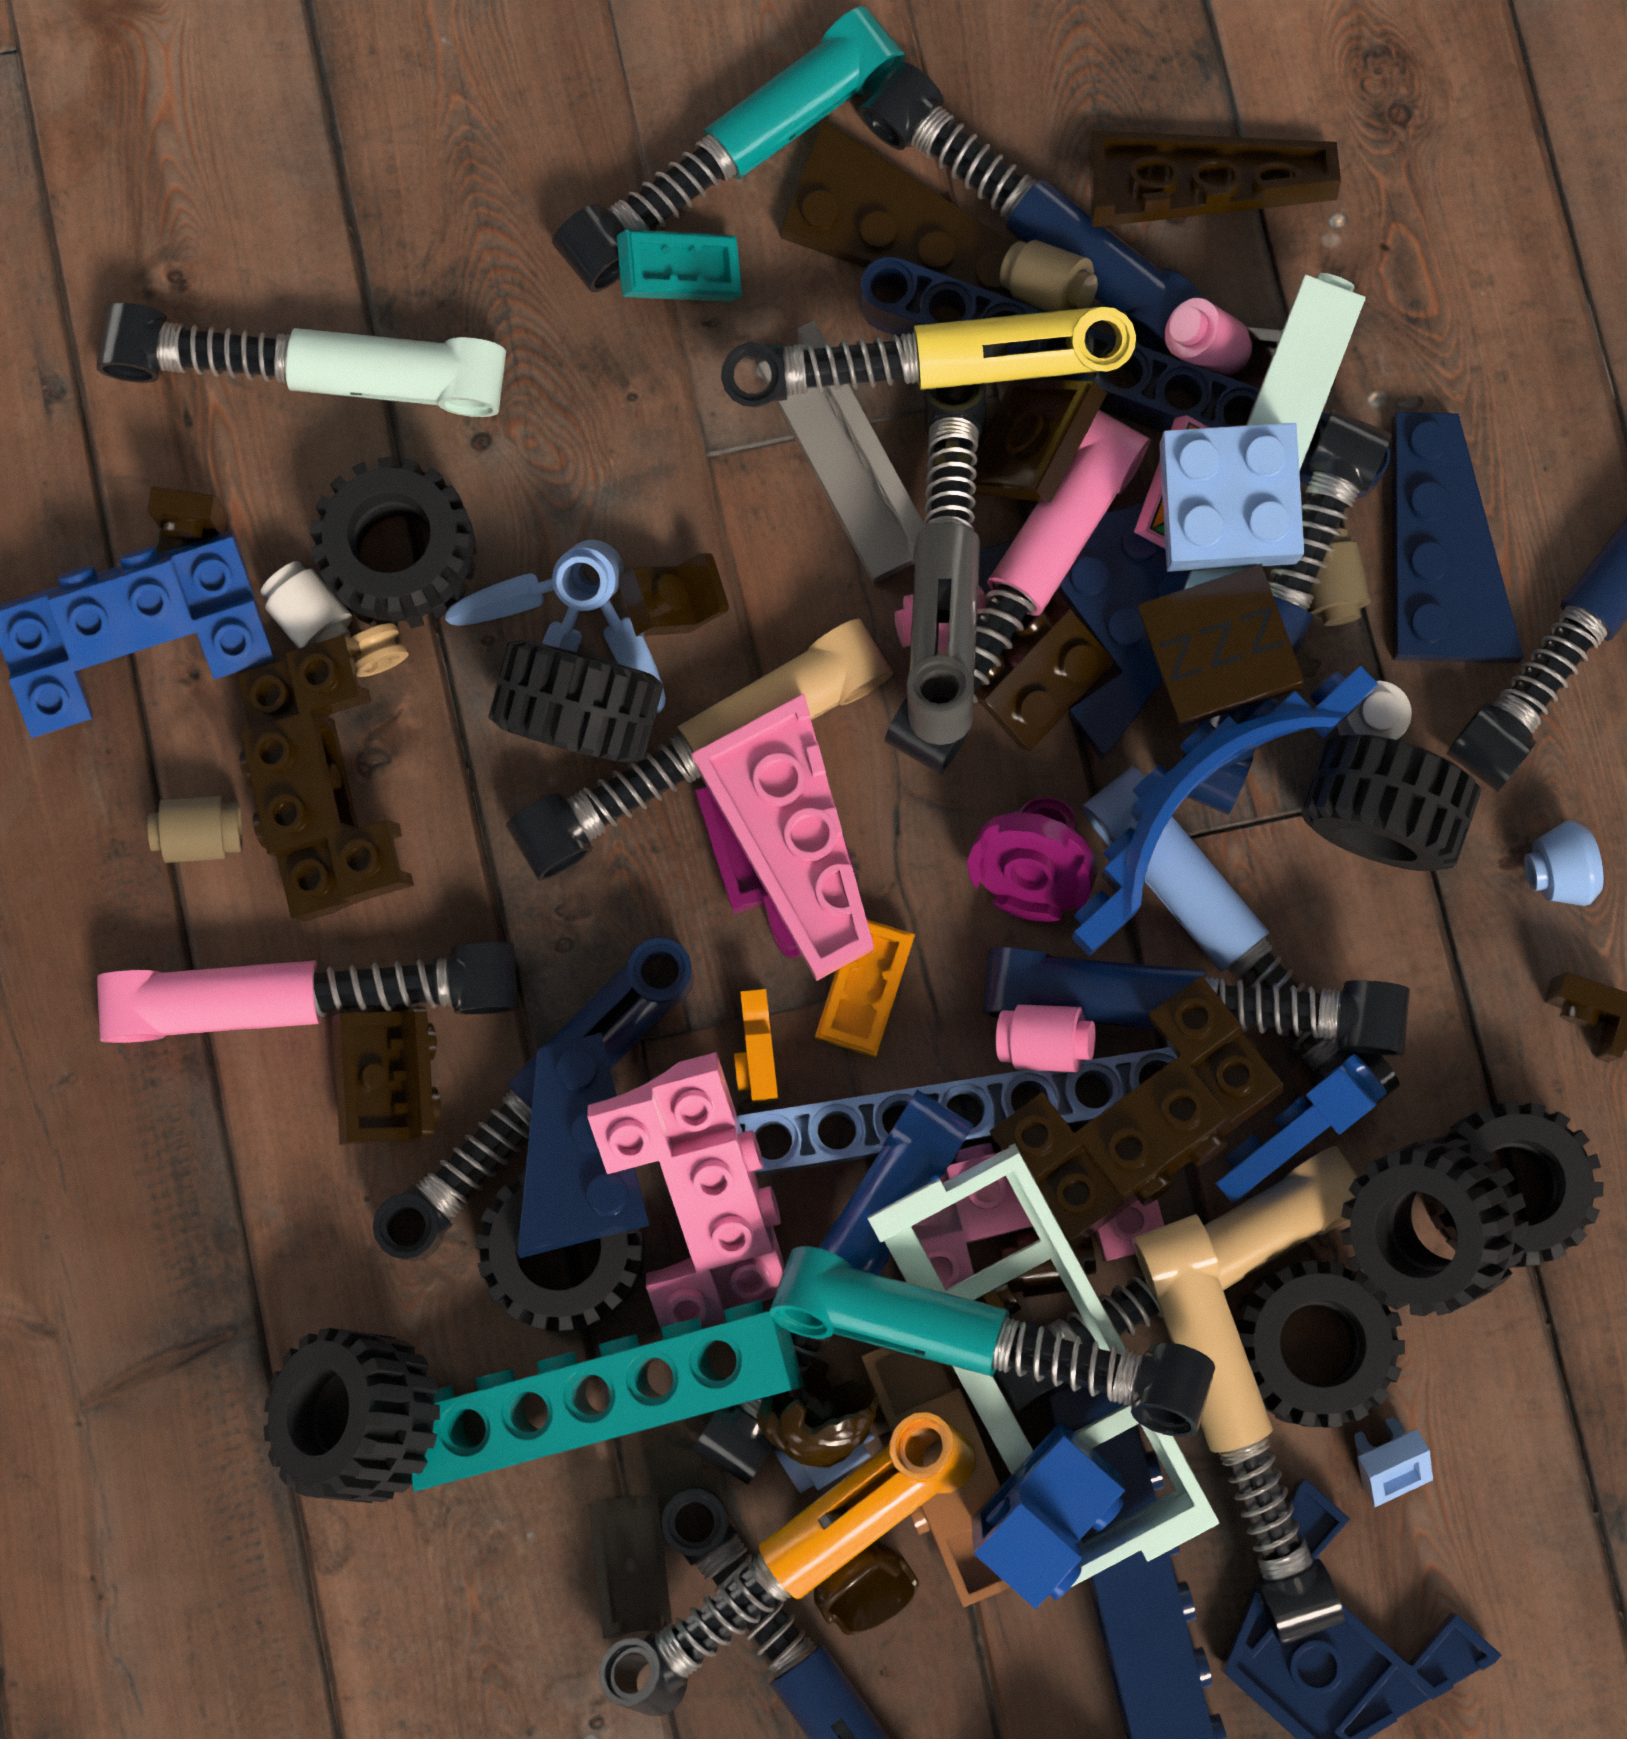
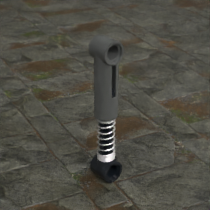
[907,383,987,745]

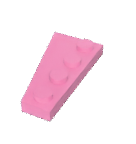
[691,694,874,981]

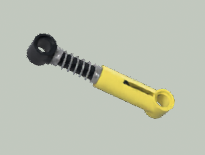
[721,307,1136,407]

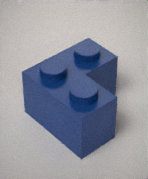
[971,1421,1125,1609]

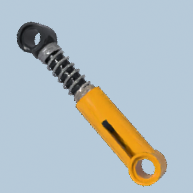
[599,1412,975,1716]

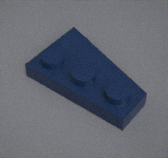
[517,1033,649,1258]

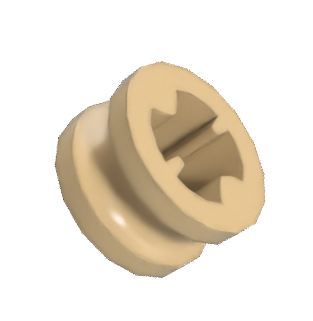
[351,623,409,677]

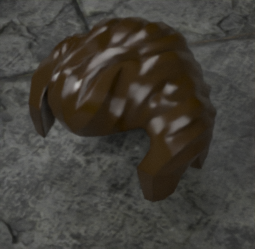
[756,1360,879,1467]

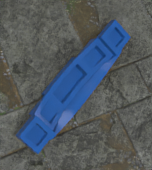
[1072,665,1379,957]

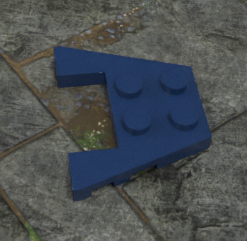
[978,502,1191,760]
[1220,1478,1502,1739]

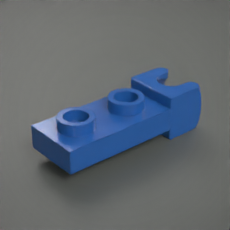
[1216,1054,1387,1203]

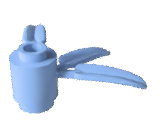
[445,540,666,713]

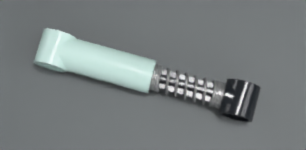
[96,303,506,417]

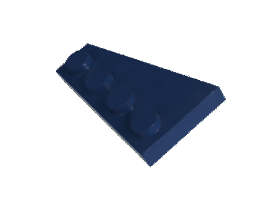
[1392,412,1524,663]

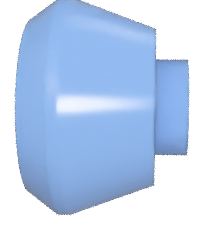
[1524,820,1604,906]

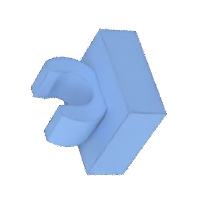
[1354,1417,1433,1507]

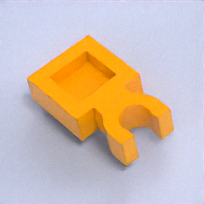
[734,989,778,1106]

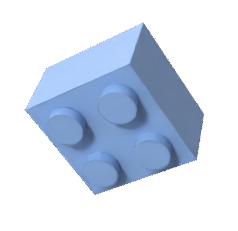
[1159,423,1304,572]

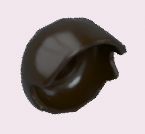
[813,1540,919,1635]

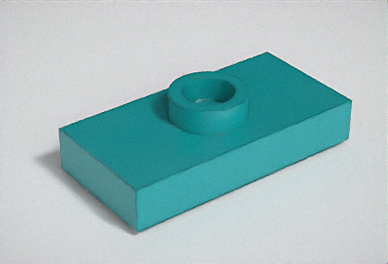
[617,229,742,302]

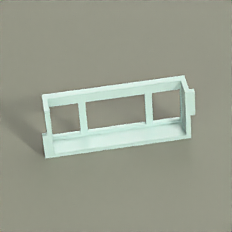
[868,1143,1220,1587]

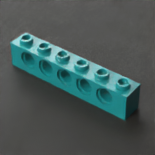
[412,1300,805,1492]

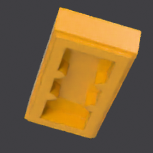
[815,919,915,1058]

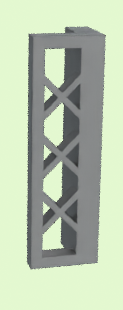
[759,321,924,585]

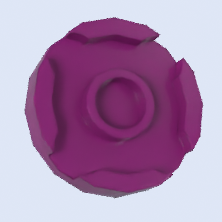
[967,796,1098,922]

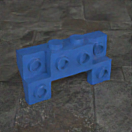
[0,530,275,738]

